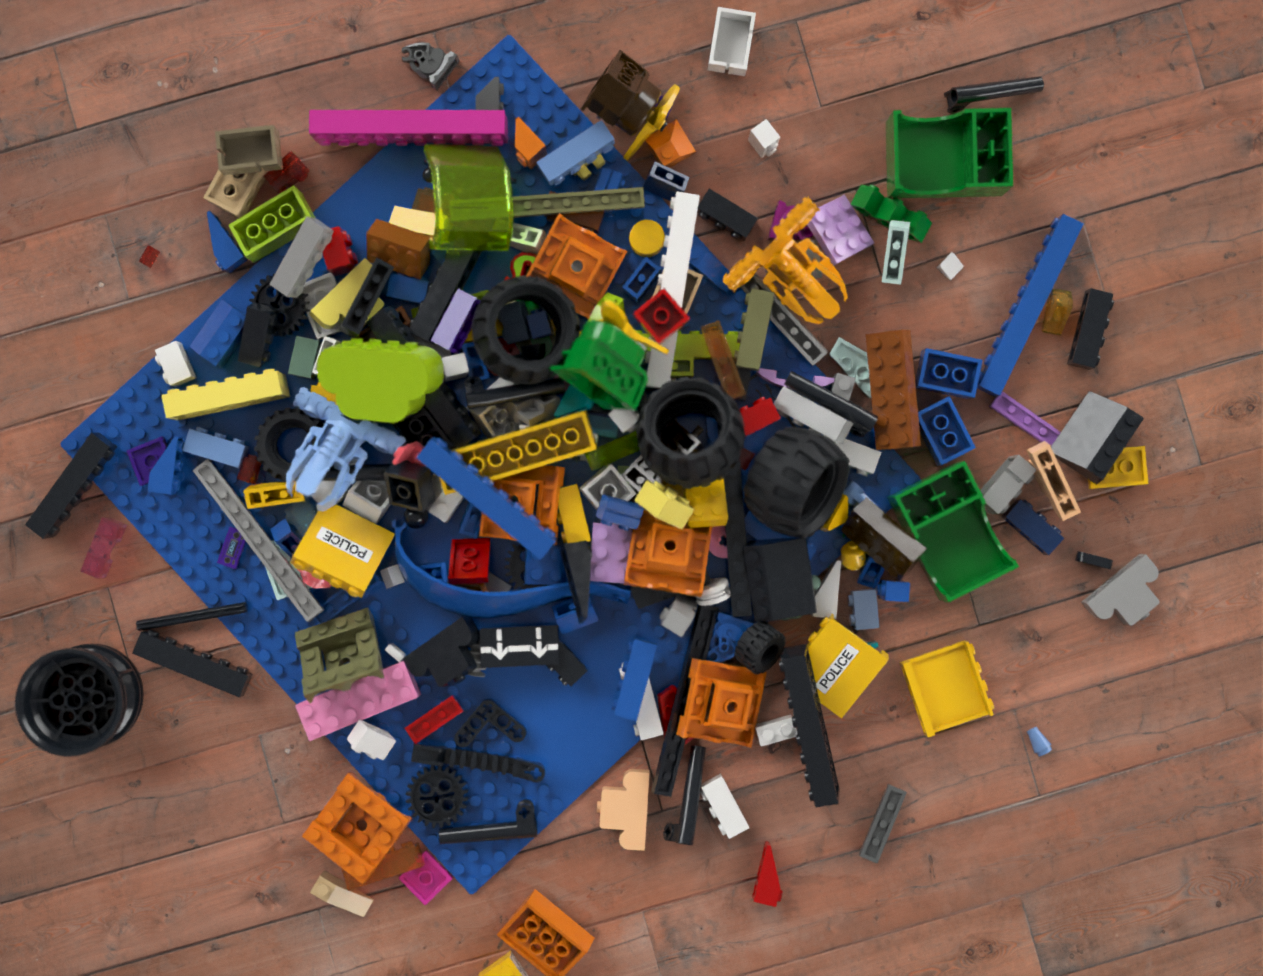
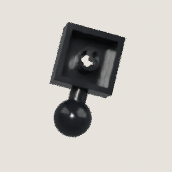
[384,461,435,529]

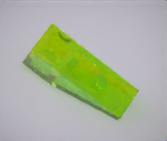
[584,431,639,471]

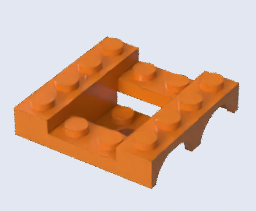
[526,213,627,319]
[479,465,565,545]
[624,510,712,597]
[676,658,767,748]
[302,772,413,884]

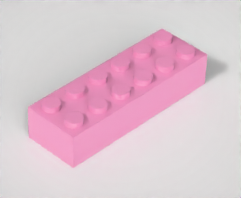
[295,660,421,741]

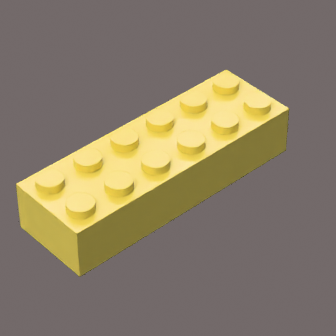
[161,369,290,421]

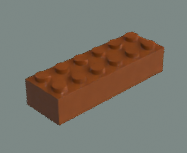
[865,329,921,450]

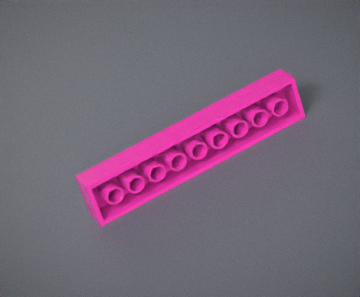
[309,110,508,146]

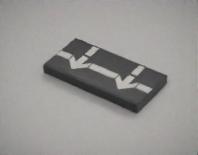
[479,625,559,668]

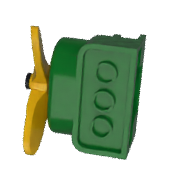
[550,301,669,410]

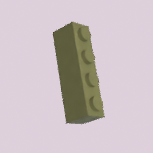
[733,288,774,371]

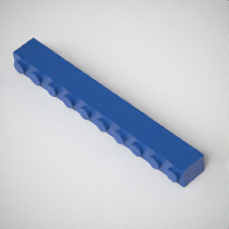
[977,214,1084,397]

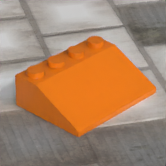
[497,889,595,976]

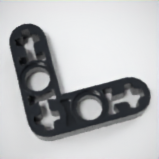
[454,699,527,747]

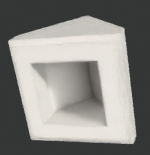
[380,564,405,589]

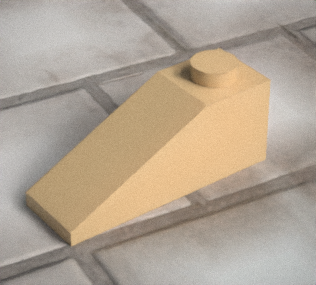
[310,870,374,917]

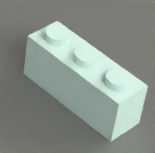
[882,220,910,285]

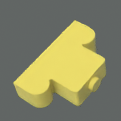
[309,258,384,329]

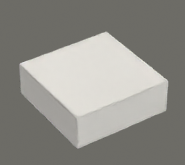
[385,643,406,662]

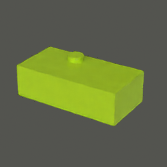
[229,185,316,263]

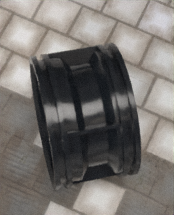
[15,643,144,757]

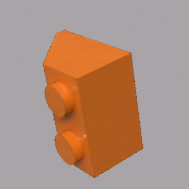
[515,117,547,170]

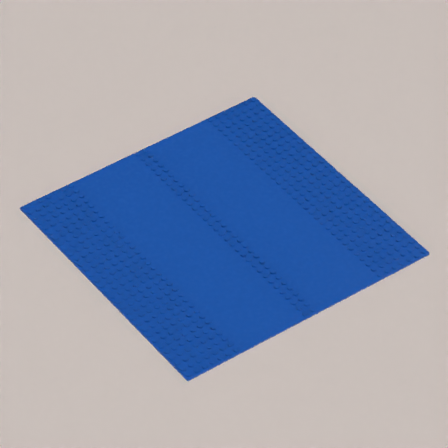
[61,35,920,894]

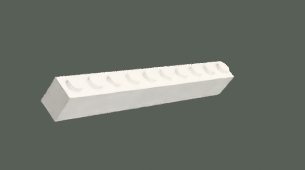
[644,191,700,389]

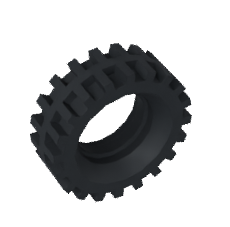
[254,408,324,482]

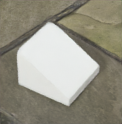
[937,252,964,280]

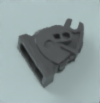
[402,42,460,91]

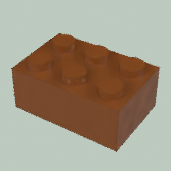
[366,219,430,280]

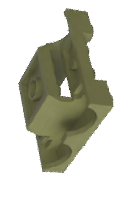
[295,607,385,703]

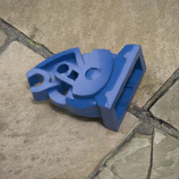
[707,611,754,662]

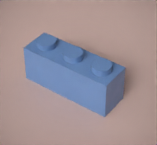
[182,427,249,469]

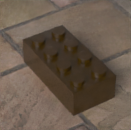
[840,497,926,581]

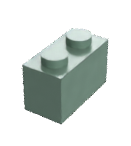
[288,336,322,380]

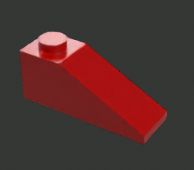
[752,841,783,907]

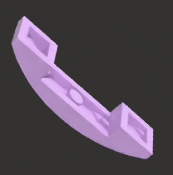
[756,368,834,390]

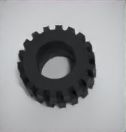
[735,621,786,674]

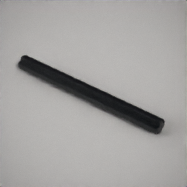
[136,602,248,631]

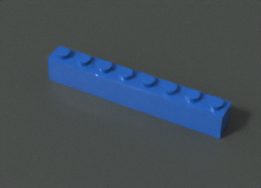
[416,437,557,560]

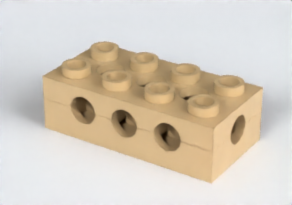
[203,168,270,218]

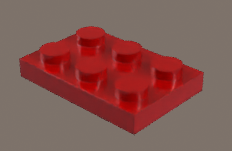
[448,538,491,584]

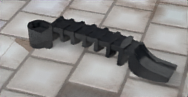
[411,743,545,783]

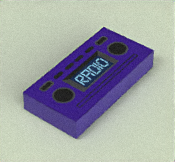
[217,526,246,569]

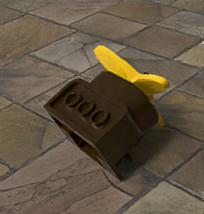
[580,50,680,161]

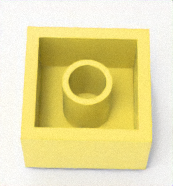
[635,480,695,529]

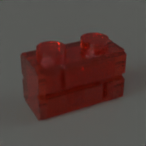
[263,151,310,194]

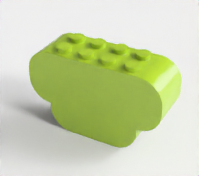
[317,338,443,422]

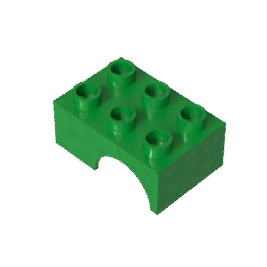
[885,108,1013,199]
[887,461,1019,603]

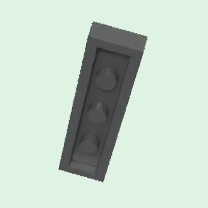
[858,784,907,864]

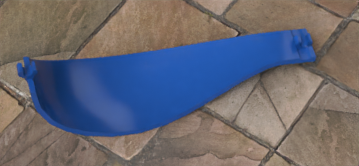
[392,519,631,619]

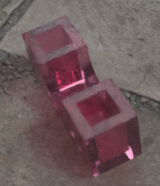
[80,517,127,579]

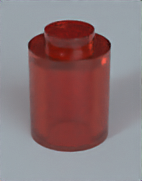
[237,454,262,484]

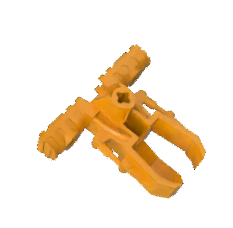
[723,197,848,324]

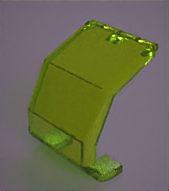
[424,144,514,251]

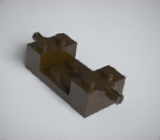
[621,420,705,503]

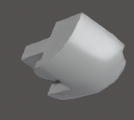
[506,395,560,426]

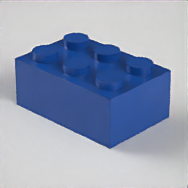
[915,348,983,399]
[918,396,976,466]

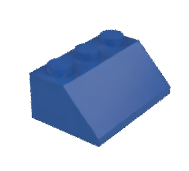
[189,300,246,368]

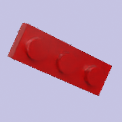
[404,695,464,744]

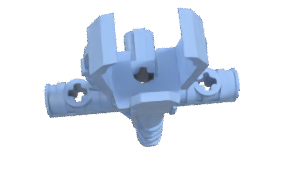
[286,387,406,511]

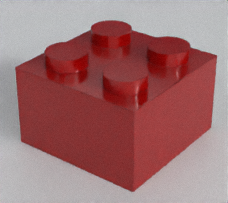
[322,226,358,276]
[633,288,690,345]
[739,397,781,437]

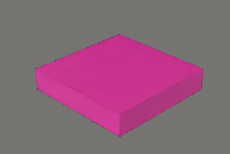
[398,850,453,905]

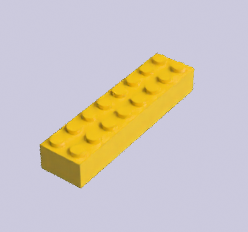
[439,409,598,495]

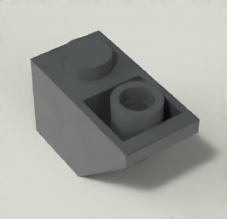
[476,77,504,110]

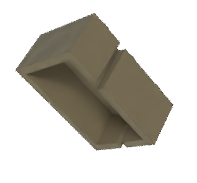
[215,125,283,176]

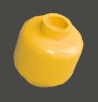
[841,541,866,571]

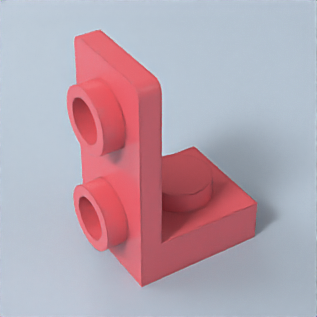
[392,441,427,467]

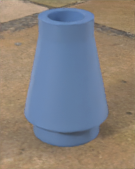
[1027,726,1052,757]

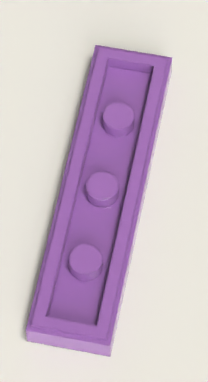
[989,391,1061,446]

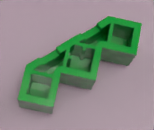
[850,184,932,243]

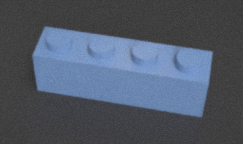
[536,120,615,186]

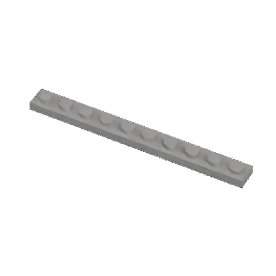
[193,459,324,622]

